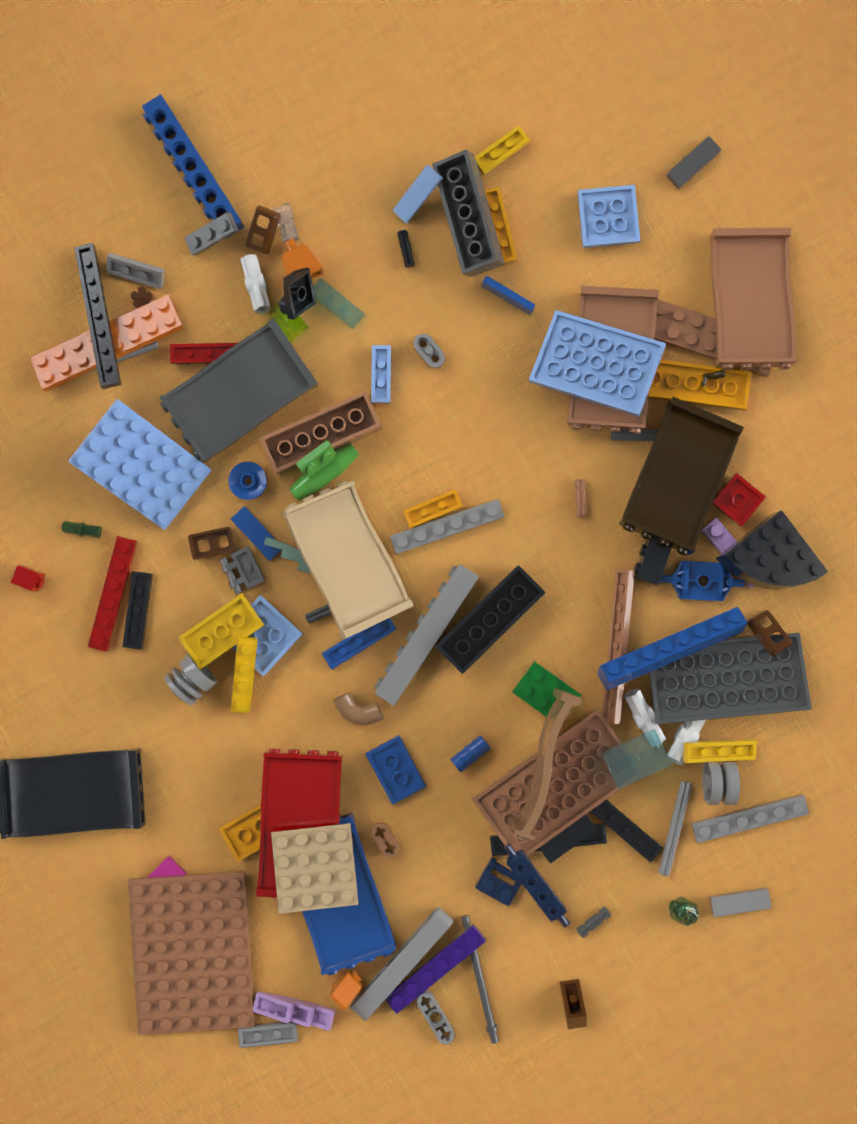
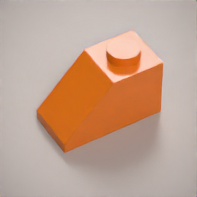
[330,969,363,1011]

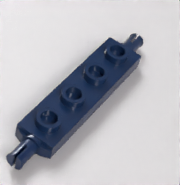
[503,843,570,927]

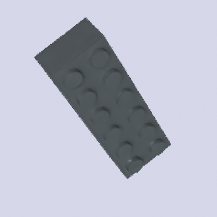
[432,149,505,277]

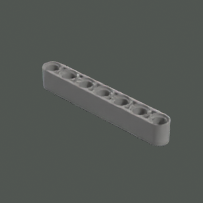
[350,907,453,1021]

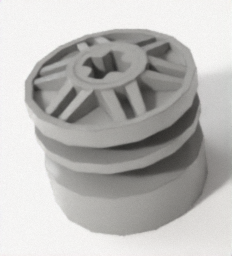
[164,654,217,706]

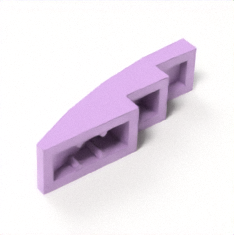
[252,991,335,1031]

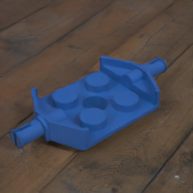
[660,561,745,601]

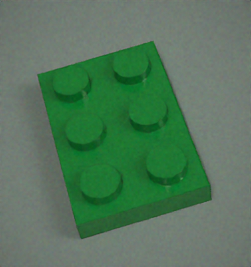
[512,661,581,717]

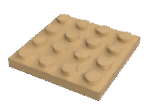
[271,823,359,914]

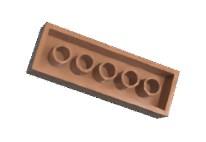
[259,391,382,475]

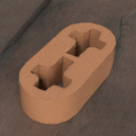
[372,822,399,858]

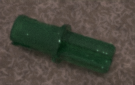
[61,521,102,538]

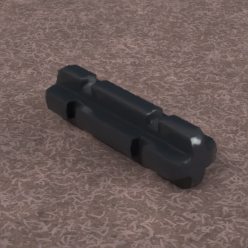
[397,230,415,268]

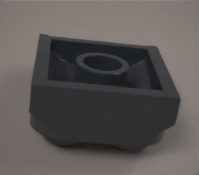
[279,267,316,320]

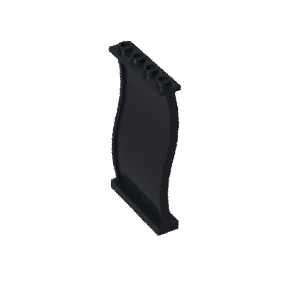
[0,748,146,839]

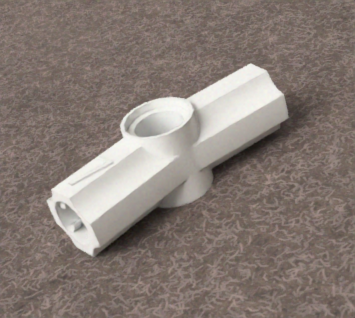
[241,254,271,314]
[624,688,666,747]
[666,720,706,765]

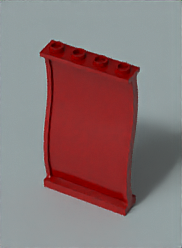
[256,748,343,898]

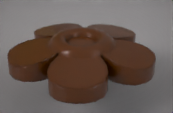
[131,287,153,308]

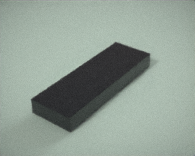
[539,814,597,864]

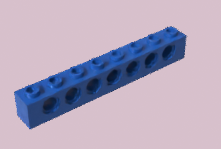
[142,94,245,239]

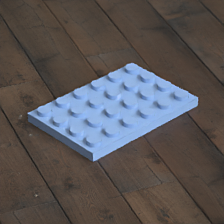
[529,310,666,417]
[68,399,211,530]

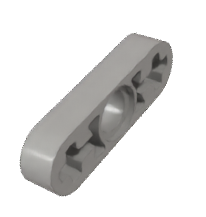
[417,990,454,1044]

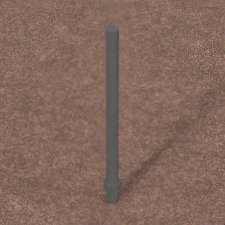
[461,915,499,1044]

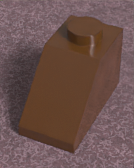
[560,979,587,1029]

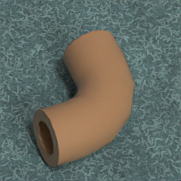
[333,692,384,725]

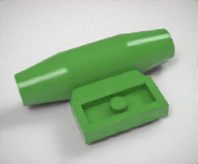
[289,440,359,501]

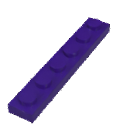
[385,924,486,1014]

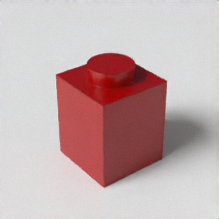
[10,565,45,591]

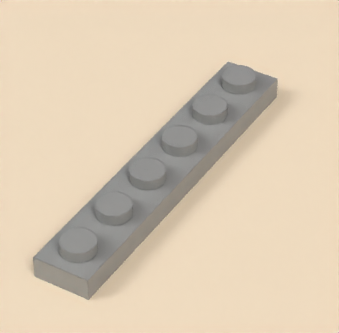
[390,499,504,554]
[691,794,809,843]

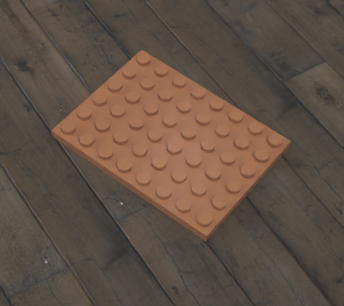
[128,871,255,1035]

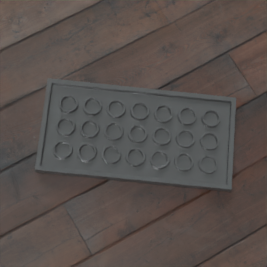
[649,633,812,725]

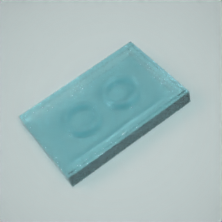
[602,729,672,789]

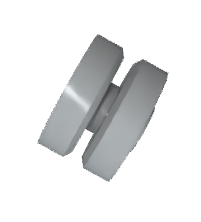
[702,762,740,805]

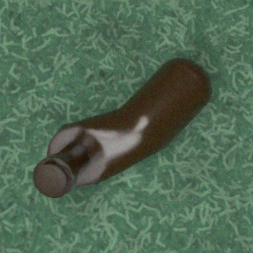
[701,370,726,387]

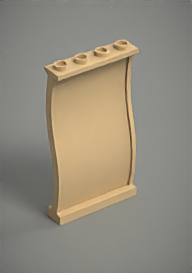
[282,481,414,640]

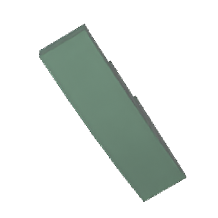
[264,537,311,573]

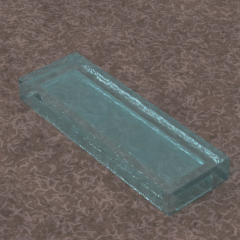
[313,278,365,329]

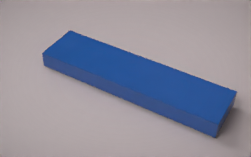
[321,618,397,670]

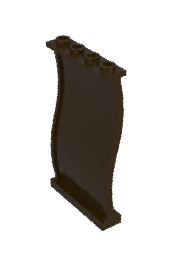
[619,397,744,556]

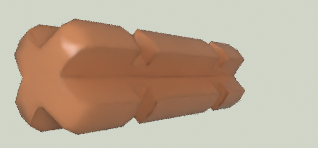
[575,479,587,517]

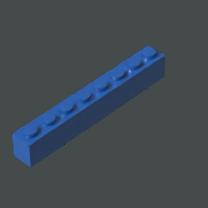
[597,607,748,691]

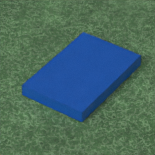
[365,735,426,805]

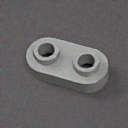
[414,334,445,369]

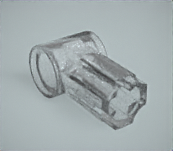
[271,203,299,243]

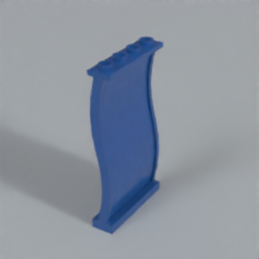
[302,813,396,975]

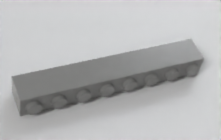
[374,564,479,706]

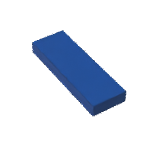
[482,276,535,315]
[231,506,282,561]

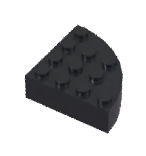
[716,510,828,589]

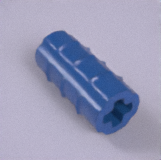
[450,735,491,772]

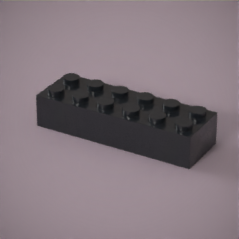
[435,565,546,674]

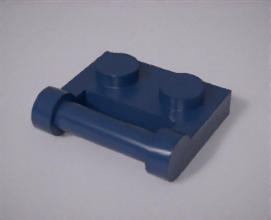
[475,857,522,907]

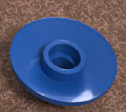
[228,462,267,500]

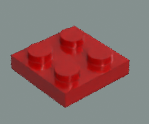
[712,473,766,527]

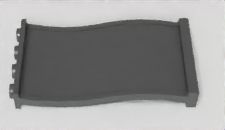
[159,318,319,462]

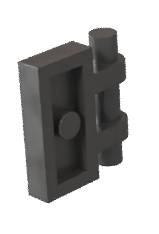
[220,546,266,595]

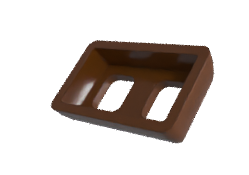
[245,205,281,255]
[188,527,235,560]
[747,610,792,656]

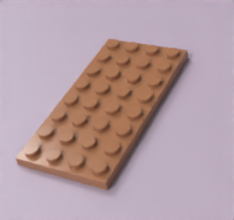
[472,709,643,856]

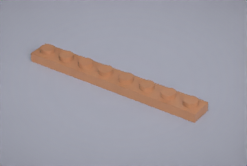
[602,569,635,724]

